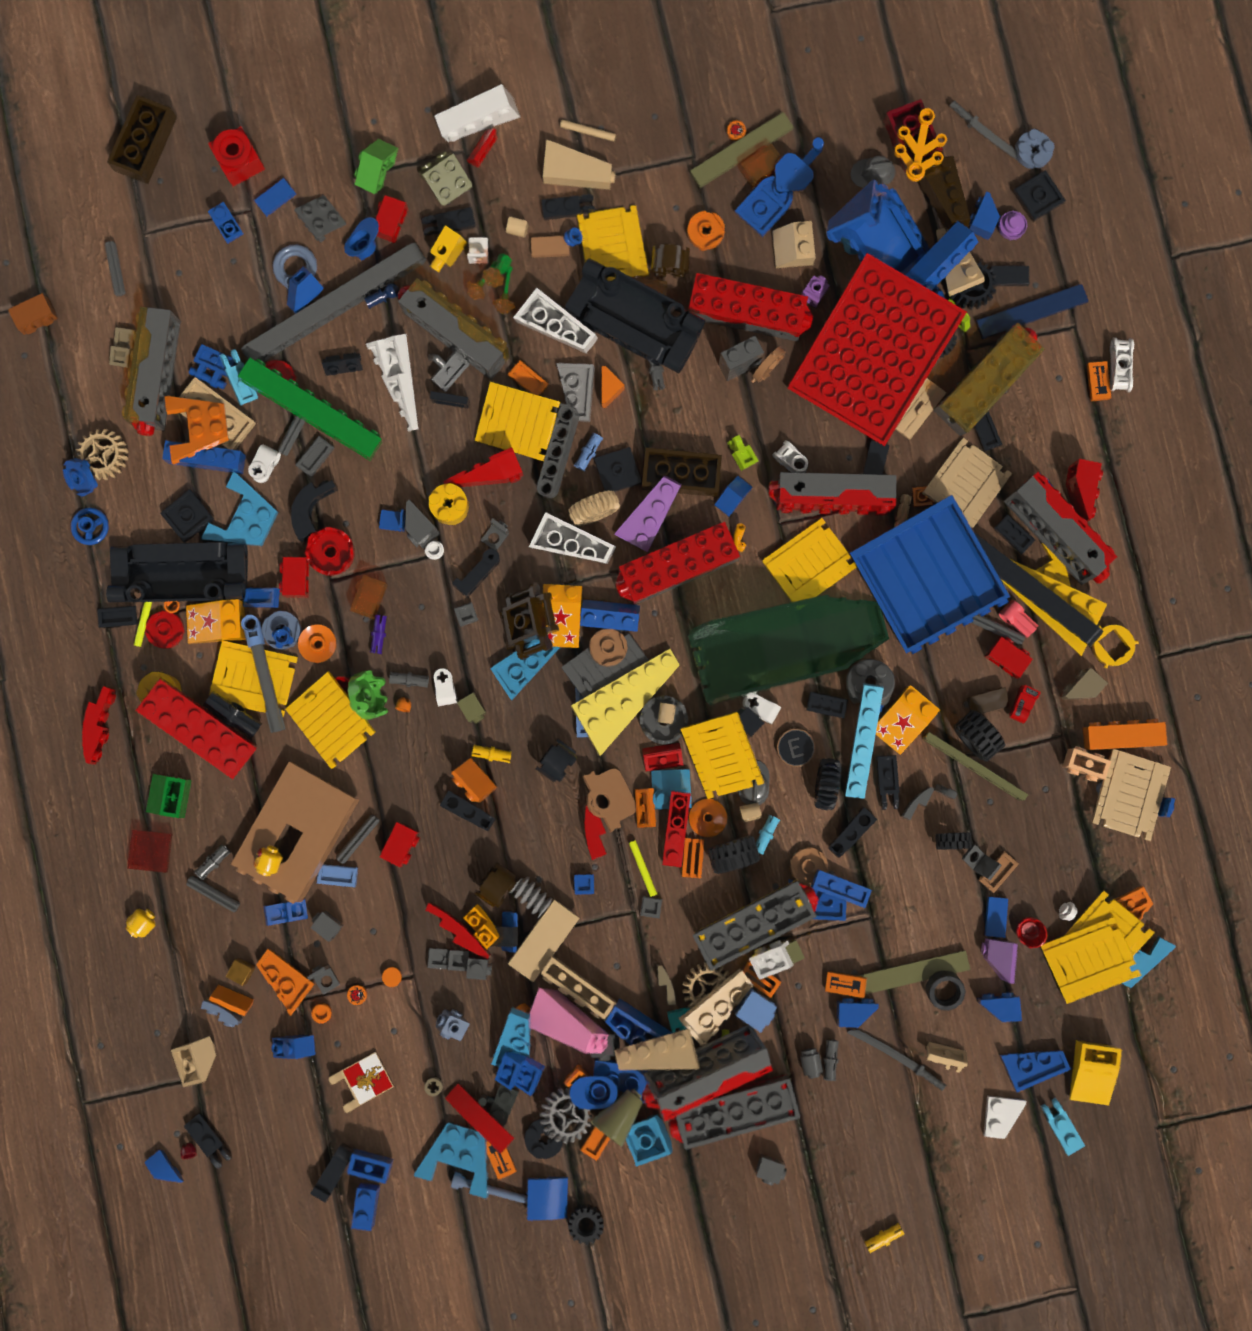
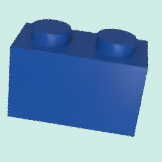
[347,1149,394,1184]
[351,1183,380,1231]

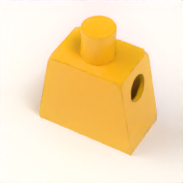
[430,225,467,272]

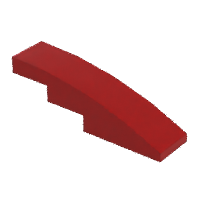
[425,902,491,960]
[445,1083,515,1153]

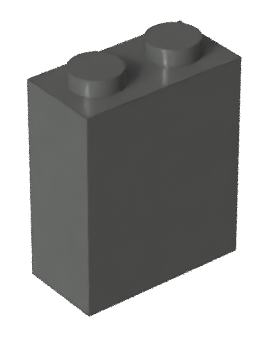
[718,336,764,381]

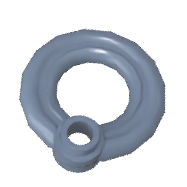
[273,245,317,290]

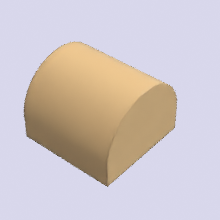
[506,217,529,238]
[657,703,676,724]
[739,802,762,822]

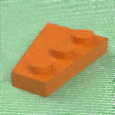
[256,948,316,1016]

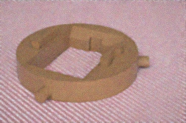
[751,346,786,383]

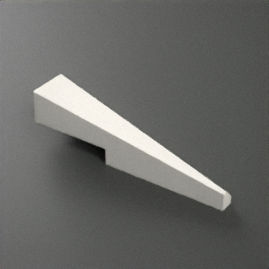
[366,334,418,431]

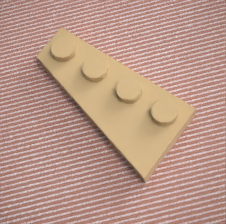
[936,228,985,296]
[679,968,753,1046]
[614,1029,700,1070]

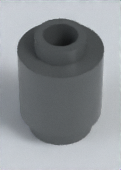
[800,1048,823,1079]

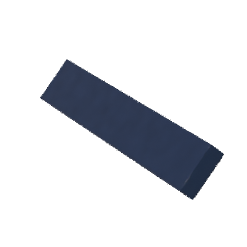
[976,284,1089,340]

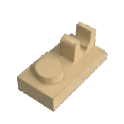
[926,1042,968,1073]

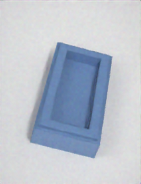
[317,864,358,887]

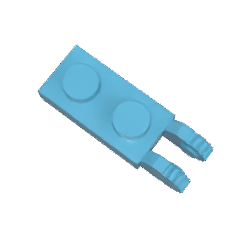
[219,349,258,405]
[1041,1098,1085,1156]

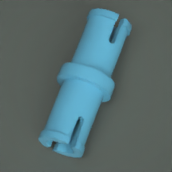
[756,815,780,855]

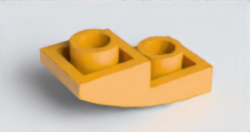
[463,904,500,949]

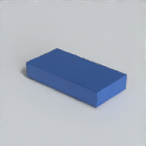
[254,178,296,217]
[243,588,280,608]
[985,897,1008,938]

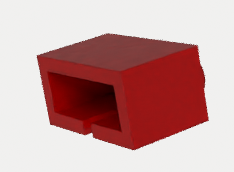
[374,195,409,243]
[279,557,309,598]
[985,637,1033,679]
[379,822,420,867]

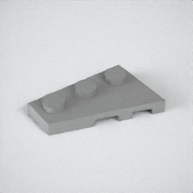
[557,363,595,422]

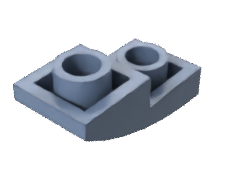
[201,999,243,1027]

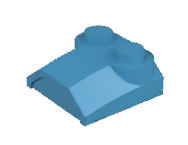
[651,769,692,809]
[626,1115,673,1167]

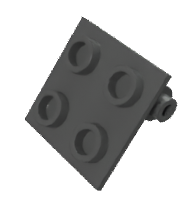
[294,195,347,242]

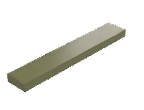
[690,112,794,188]
[922,732,1028,801]
[856,950,970,994]

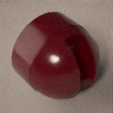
[180,1143,197,1159]

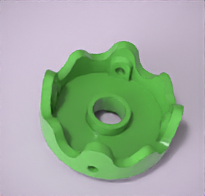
[348,670,388,720]

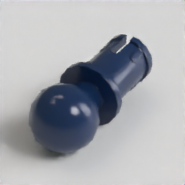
[364,284,399,309]

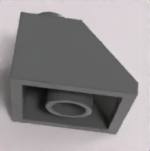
[405,500,440,549]

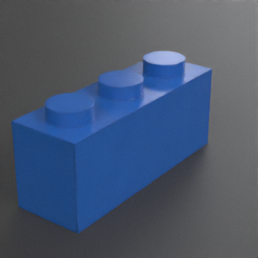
[580,600,640,632]

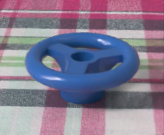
[71,508,109,545]

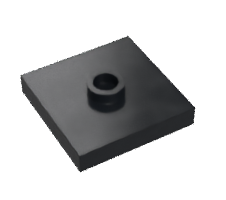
[1013,170,1066,222]
[594,447,642,492]
[160,489,214,543]

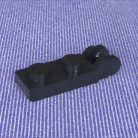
[541,194,595,220]
[421,207,476,236]
[876,755,900,810]
[184,1113,232,1168]

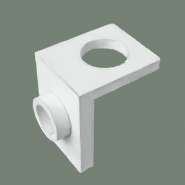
[467,238,488,264]

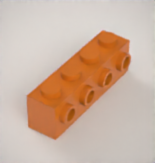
[1083,719,1167,750]

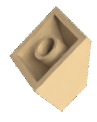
[171,1036,216,1087]

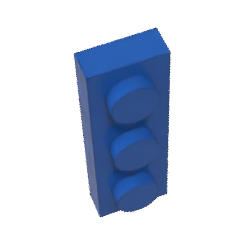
[811,869,872,908]

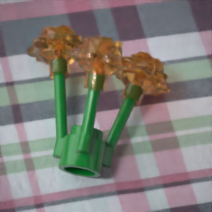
[466,254,515,314]

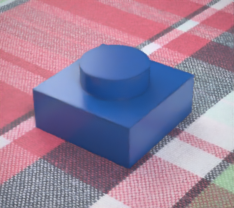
[574,874,594,895]

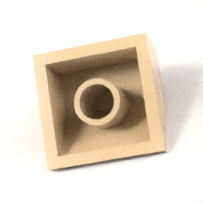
[772,221,815,268]

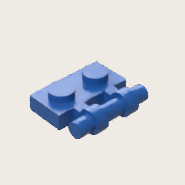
[189,344,236,389]

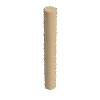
[560,120,616,141]

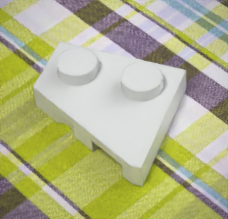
[984,1096,1026,1139]

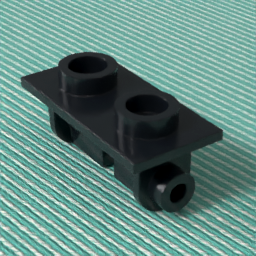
[322,352,363,376]

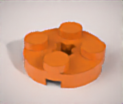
[687,211,725,251]

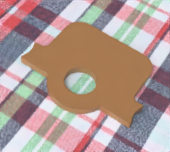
[582,769,636,832]

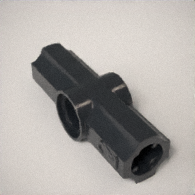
[203,691,262,738]

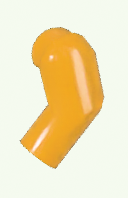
[733,523,746,552]

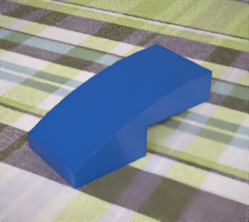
[263,899,308,926]

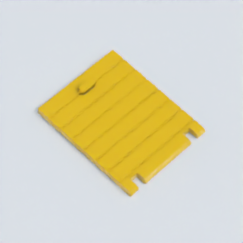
[577,205,649,281]
[475,382,560,461]
[762,518,857,610]
[209,640,298,717]
[285,671,376,769]
[681,712,764,799]
[1064,891,1155,991]
[1041,917,1141,1004]

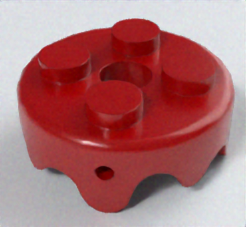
[305,527,355,576]

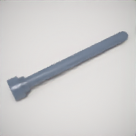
[451,1172,528,1204]

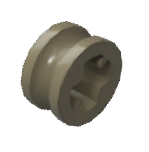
[424,1077,443,1096]

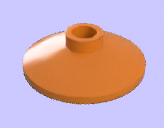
[298,625,336,663]
[689,799,727,837]

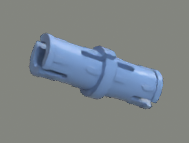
[574,433,603,471]

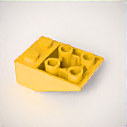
[1069,1040,1122,1105]

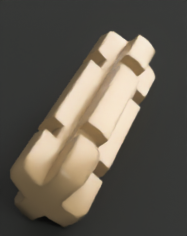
[894,494,912,528]

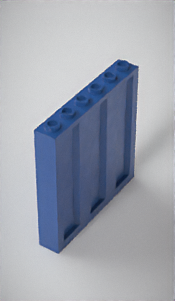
[850,495,1011,655]

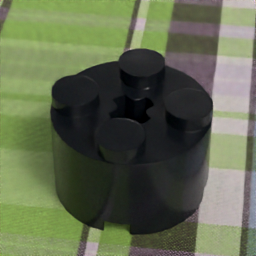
[535,738,578,783]

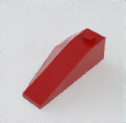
[443,447,523,487]

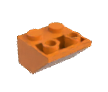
[451,758,497,803]

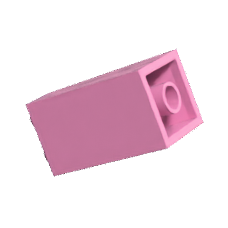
[530,988,609,1053]

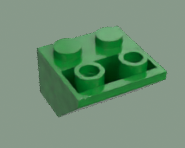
[146,774,192,818]

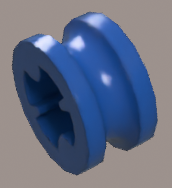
[564,227,583,247]

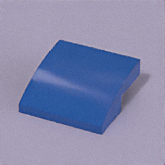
[495,1052,545,1096]
[527,1177,568,1220]

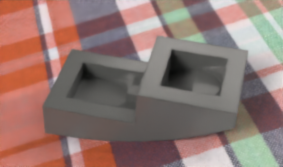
[900,787,934,820]
[427,948,469,971]

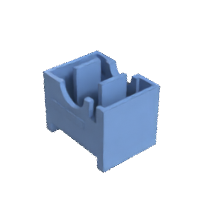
[734,988,777,1032]

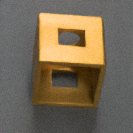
[226,958,256,986]

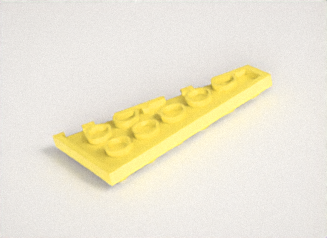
[571,649,680,756]

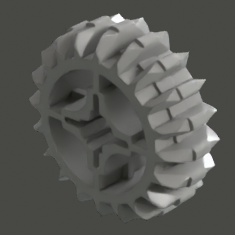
[540,1088,593,1143]

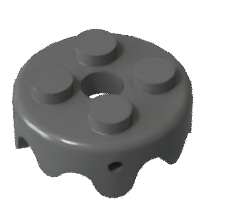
[846,659,895,706]
[640,696,688,744]

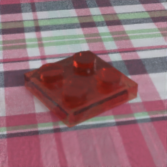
[127,830,173,873]

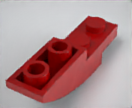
[82,686,116,765]
[662,791,691,867]

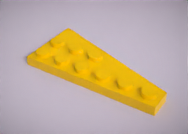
[1001,559,1107,656]

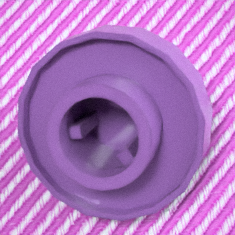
[998,211,1027,240]

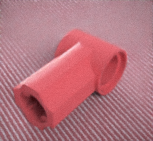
[998,600,1039,638]

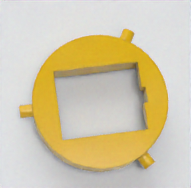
[1092,625,1139,669]

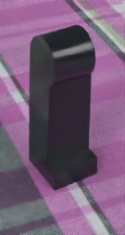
[452,549,500,599]
[440,790,496,831]
[828,806,877,858]
[310,1143,355,1203]

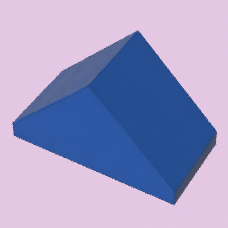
[714,476,753,517]

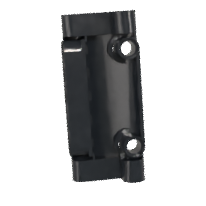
[564,258,705,374]
[106,542,248,603]

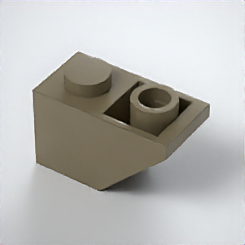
[1061,668,1108,700]

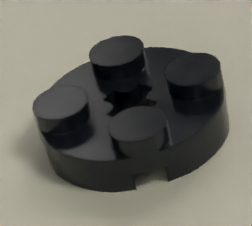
[525,1118,563,1159]

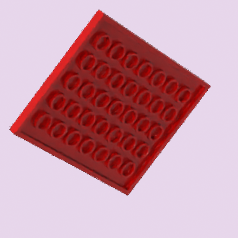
[787,253,967,446]

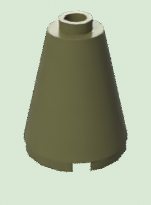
[591,1089,643,1147]

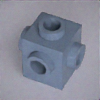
[435,1009,470,1041]

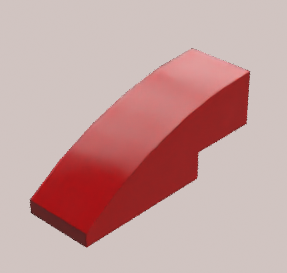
[585,804,607,860]

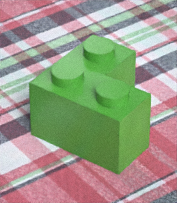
[355,139,398,194]

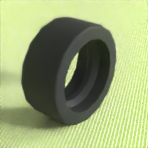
[926,970,966,1011]

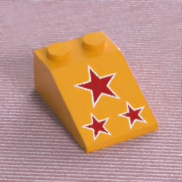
[542,584,582,648]
[186,599,246,644]
[876,685,940,755]

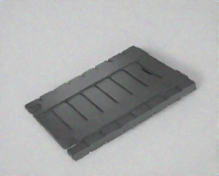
[561,630,649,698]

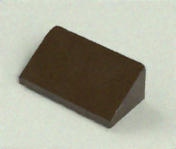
[966,687,1009,714]

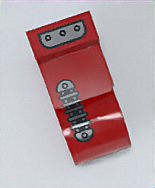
[1009,685,1041,724]

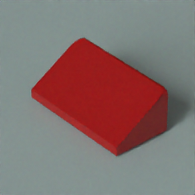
[467,128,498,168]
[642,743,684,772]

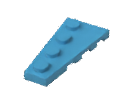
[490,638,560,700]
[491,1008,531,1067]

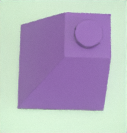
[981,938,1018,984]

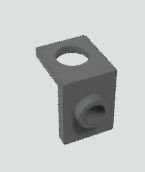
[481,518,509,551]
[962,844,1002,880]
[307,964,340,995]

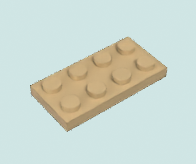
[179,377,256,450]

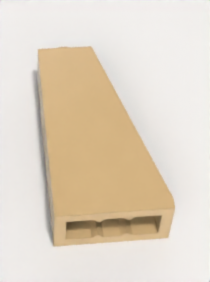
[543,140,615,190]

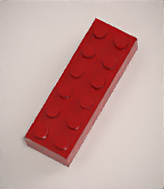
[135,677,257,779]

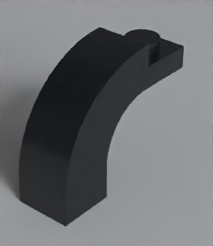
[291,480,339,543]

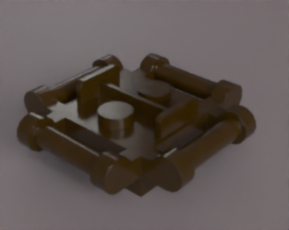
[499,582,559,660]

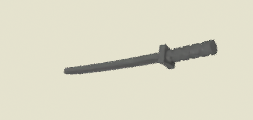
[950,100,1018,161]
[847,1030,946,1091]

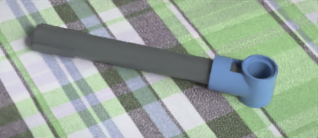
[241,615,286,733]

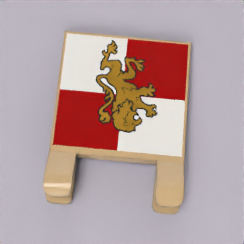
[329,1052,394,1113]

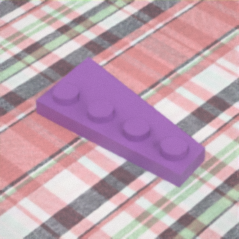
[614,476,682,552]

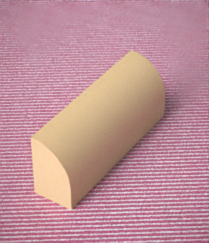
[508,898,579,982]

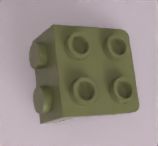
[418,151,472,206]

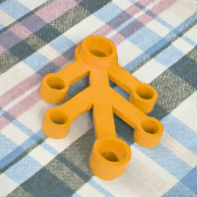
[894,108,947,182]

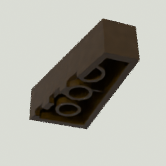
[914,156,970,232]

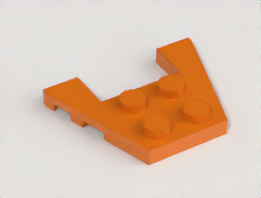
[164,396,229,464]

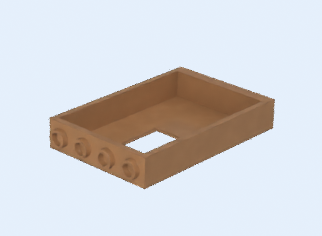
[231,762,359,904]

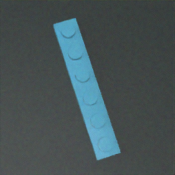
[845,683,884,799]

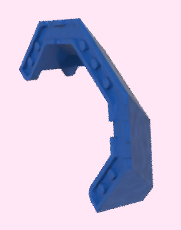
[826,180,945,298]

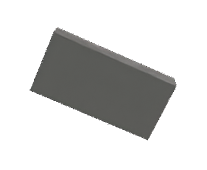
[296,436,335,478]

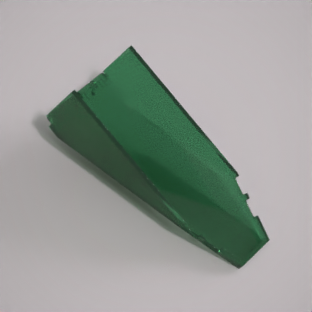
[688,595,890,706]

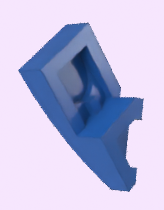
[144,1150,184,1183]

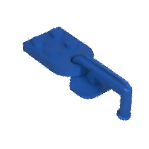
[735,137,824,237]

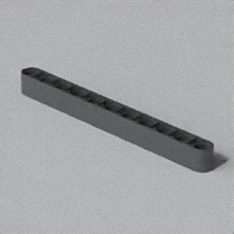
[241,243,426,362]

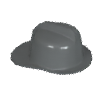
[851,156,895,188]
[738,760,769,805]

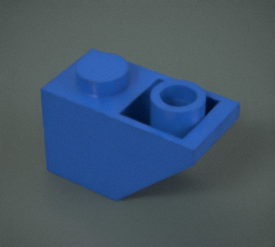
[969,191,1000,240]
[208,202,243,244]
[287,267,324,313]
[977,992,1022,1022]
[837,998,879,1028]
[271,1035,315,1059]

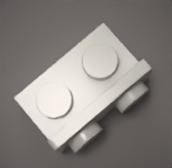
[749,940,794,980]

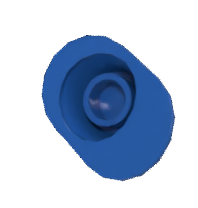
[344,217,379,260]
[570,1076,618,1109]

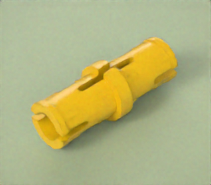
[472,744,512,763]
[864,1223,905,1254]

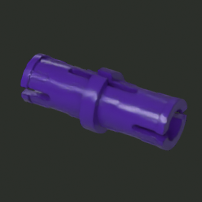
[370,615,387,654]

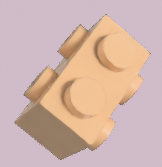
[1062,746,1111,782]

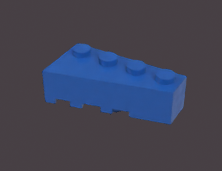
[605,998,672,1046]

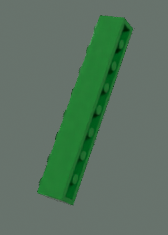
[237,358,382,461]

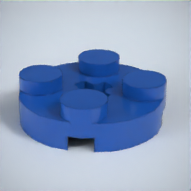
[63,458,98,496]

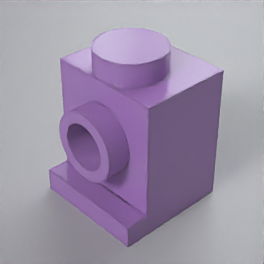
[801,276,830,308]

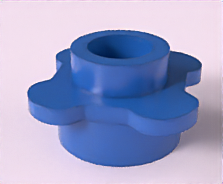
[272,626,294,648]

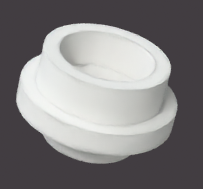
[425,540,444,560]
[1059,902,1077,921]

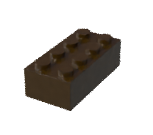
[107,95,177,184]
[642,448,722,497]

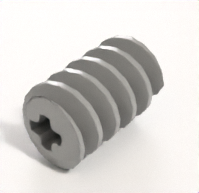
[509,876,553,918]

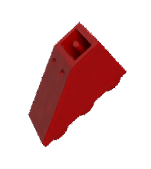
[1065,459,1103,522]

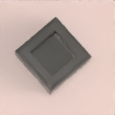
[454,602,479,627]
[640,896,662,918]

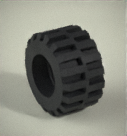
[954,710,1005,762]
[707,836,760,874]

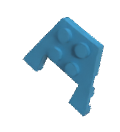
[202,472,278,546]
[1122,936,1176,988]
[414,1122,488,1198]

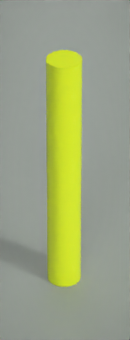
[134,602,152,647]
[629,840,657,897]

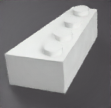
[435,84,520,142]
[513,288,598,353]
[529,512,616,564]

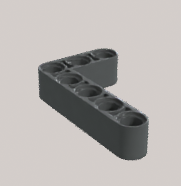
[537,403,579,498]

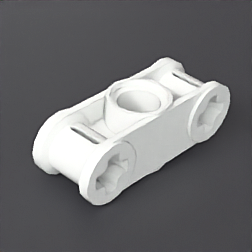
[1110,337,1134,392]

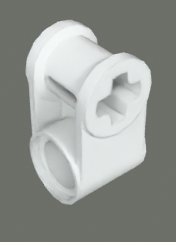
[772,440,808,473]
[248,444,281,483]
[434,669,457,707]
[743,694,781,724]

